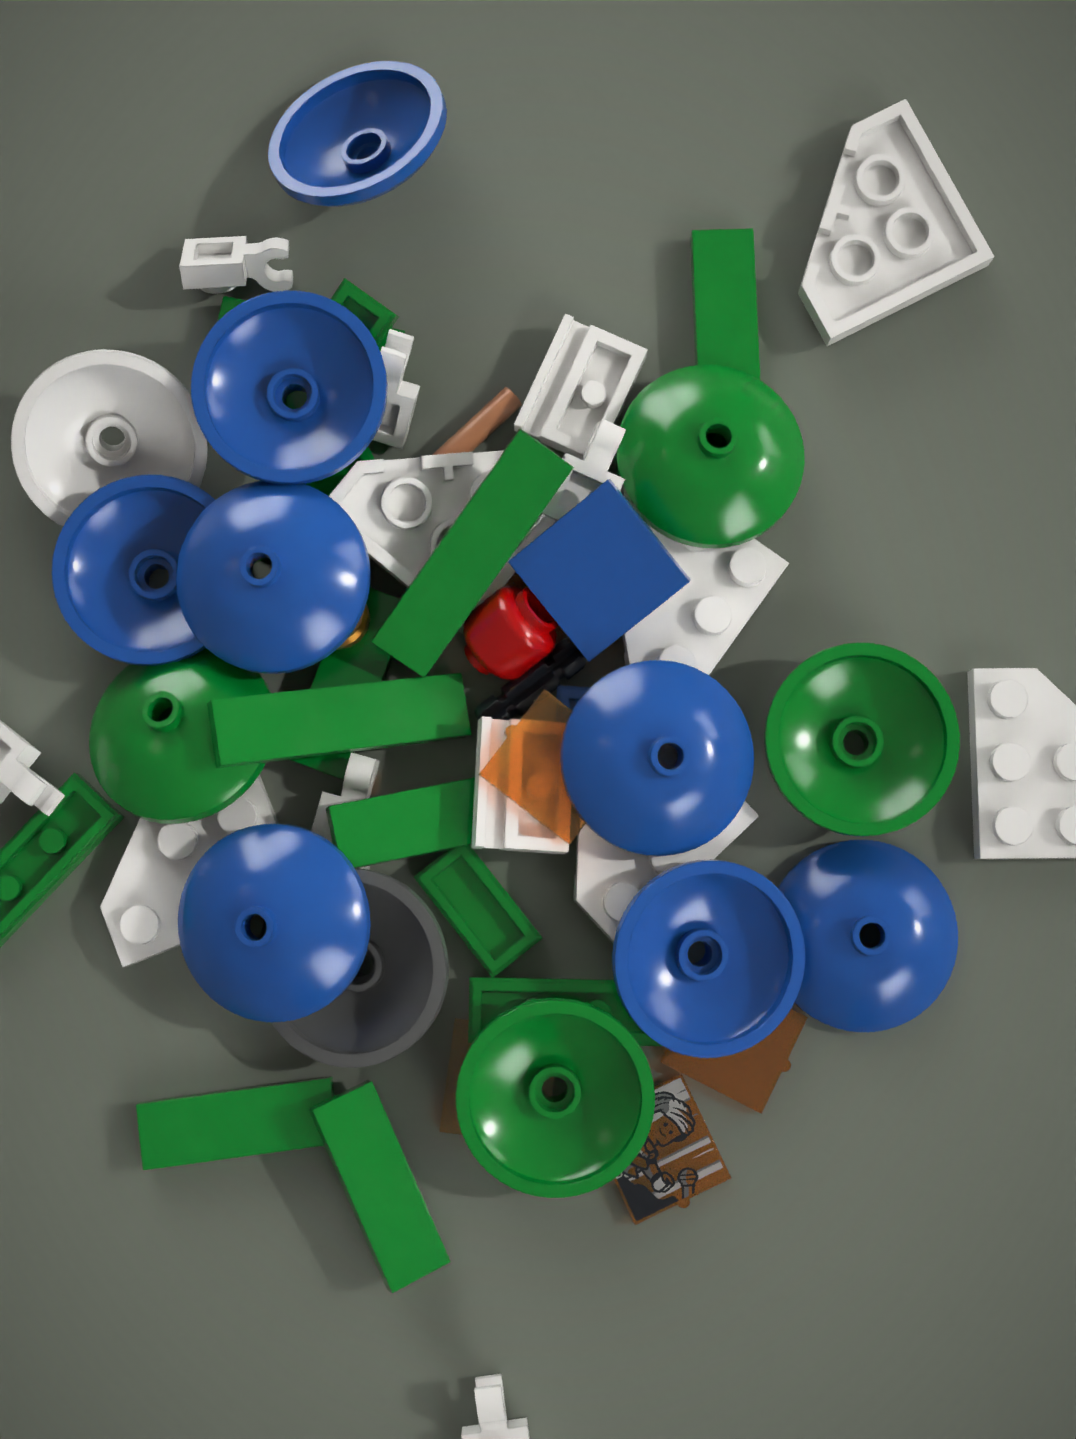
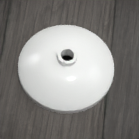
[11,349,208,527]

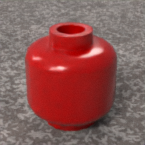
[463,585,558,680]

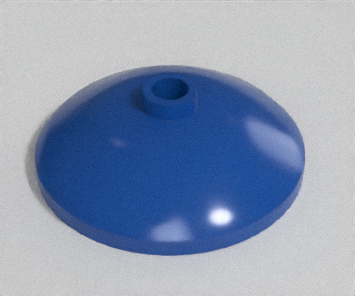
[268,61,447,207]
[191,290,388,485]
[52,474,215,666]
[176,481,370,674]
[560,660,754,856]
[178,824,371,1022]
[777,840,958,1032]
[612,859,805,1058]

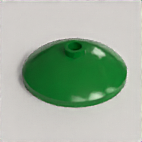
[615,365,805,548]
[764,642,960,837]
[89,648,271,824]
[456,998,655,1198]

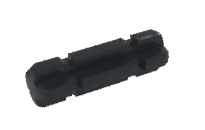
[474,638,586,720]

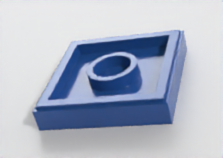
[508,479,691,662]

